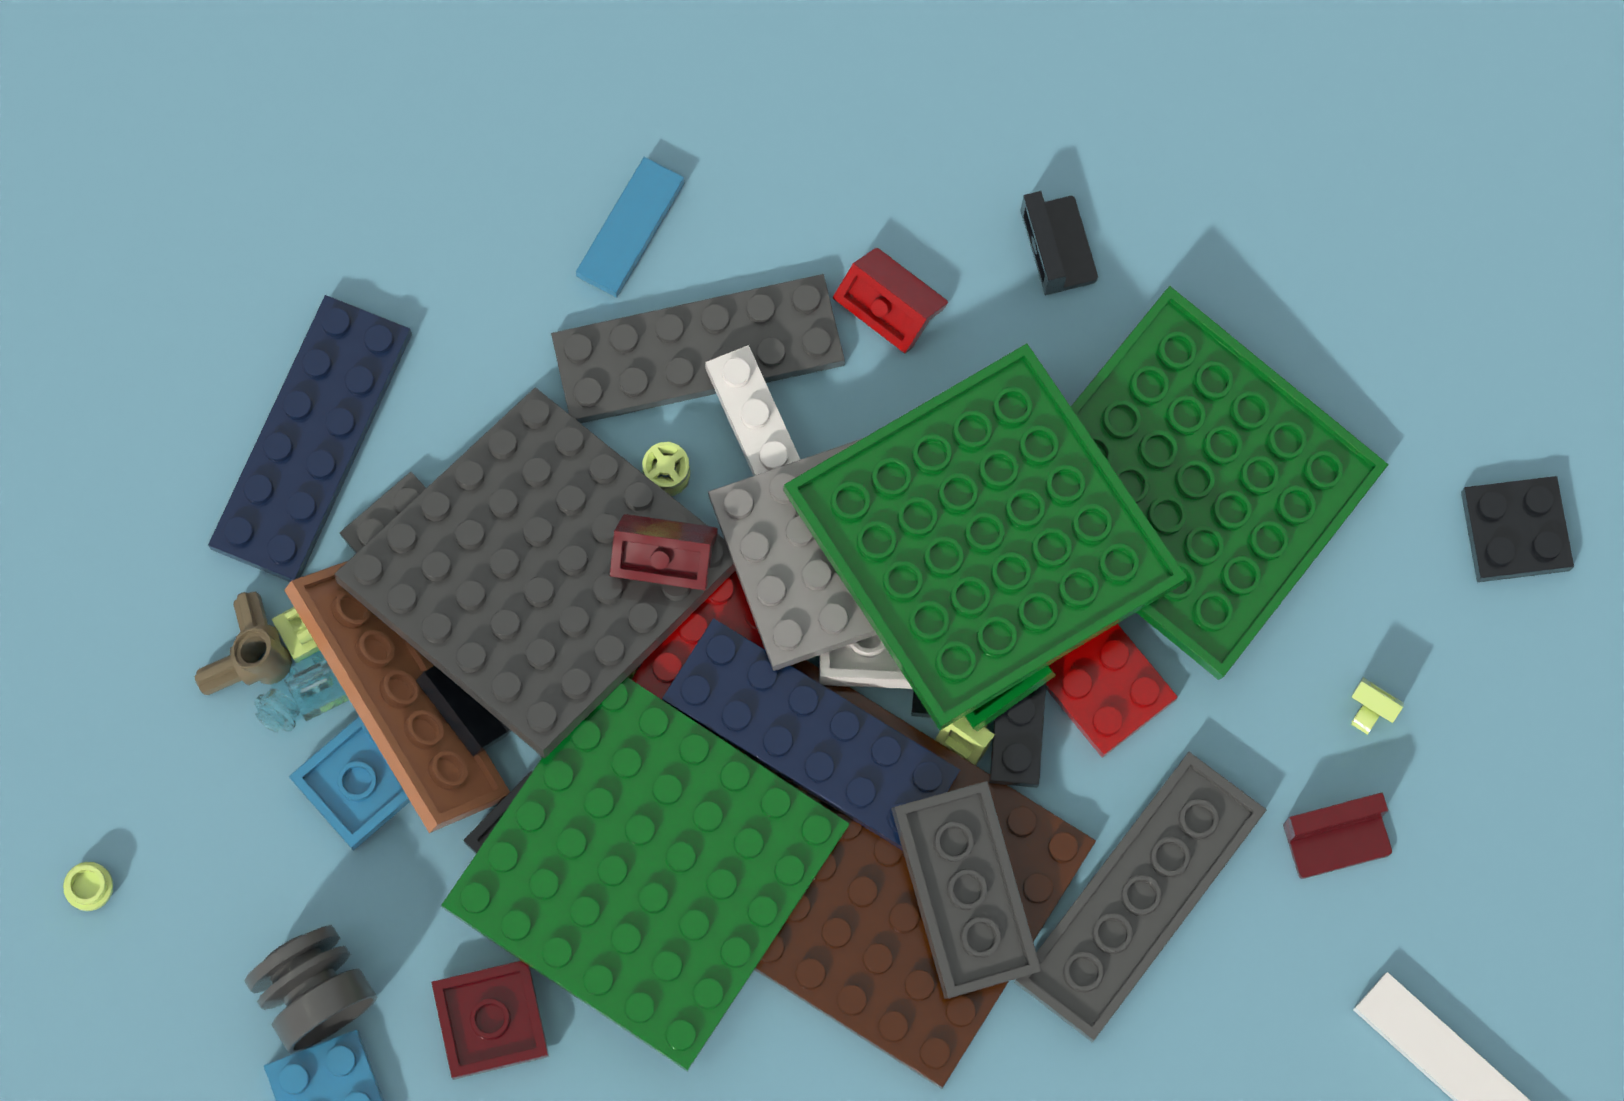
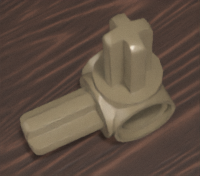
[194,592,292,695]

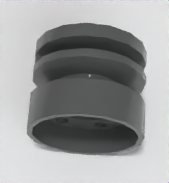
[244,925,378,1054]

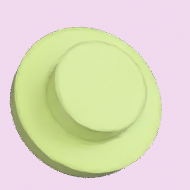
[63,862,113,911]

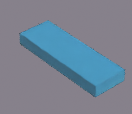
[576,157,685,298]

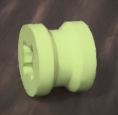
[642,442,690,496]

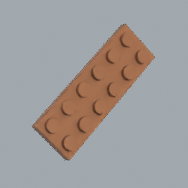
[284,561,510,833]

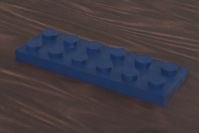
[208,295,412,582]
[662,618,960,851]

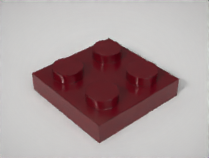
[431,961,549,1080]

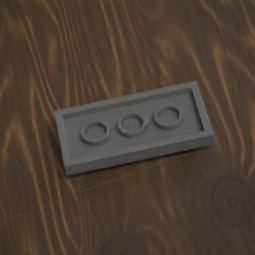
[891,781,1041,999]

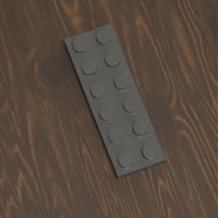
[551,274,845,423]
[1014,752,1267,1042]

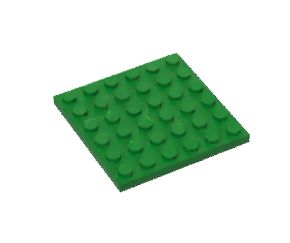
[1071,286,1389,680]
[783,343,1187,731]
[441,677,850,1071]

